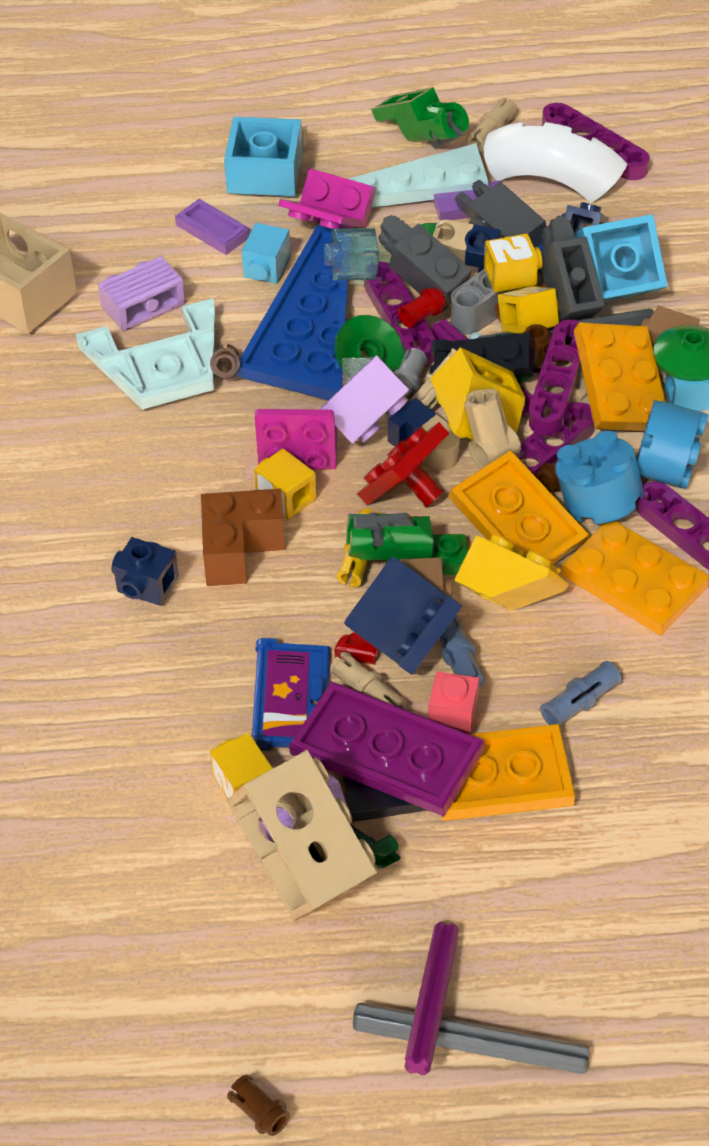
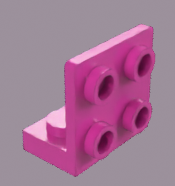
[278,168,377,232]
[255,409,338,470]

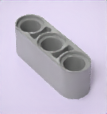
[450,270,521,335]

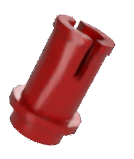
[398,288,446,328]

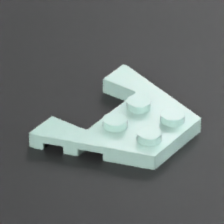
[75,298,215,409]

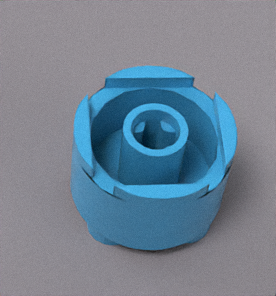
[636,400,708,489]
[556,431,644,524]

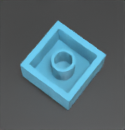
[224,117,303,196]
[574,214,668,302]

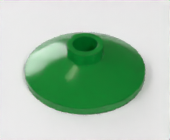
[335,315,404,379]
[653,325,709,381]

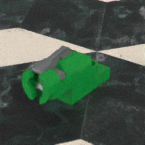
[371,87,469,149]
[346,512,468,575]

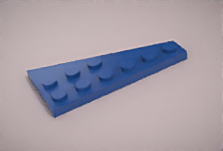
[236,225,351,400]

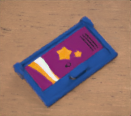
[251,638,331,751]

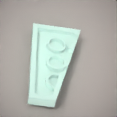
[349,143,488,208]

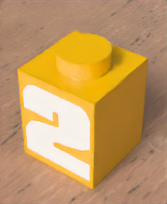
[484,233,542,293]
[498,286,559,334]
[254,448,317,520]
[210,732,273,799]

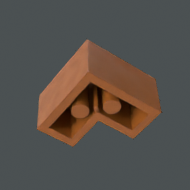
[201,488,285,586]

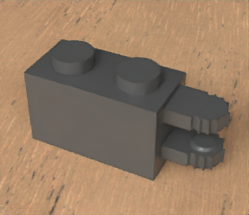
[455,179,547,247]
[378,214,472,313]
[541,215,605,323]

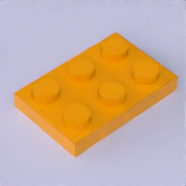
[574,322,665,431]
[448,450,589,565]
[561,521,709,636]
[441,724,575,821]

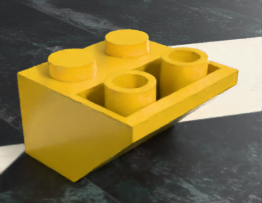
[430,347,525,440]
[454,534,569,611]

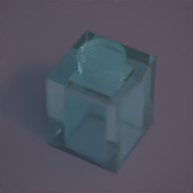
[324,228,379,280]

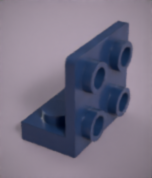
[344,557,462,675]

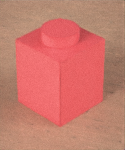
[428,671,479,734]

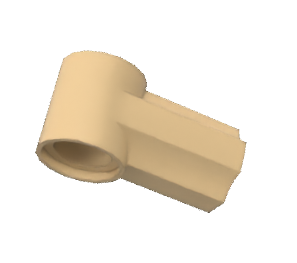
[464,388,521,469]

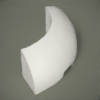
[483,122,627,203]

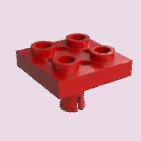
[357,422,450,508]

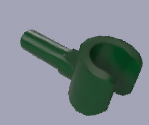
[350,824,401,869]

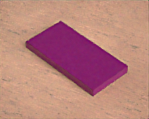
[289,681,485,817]

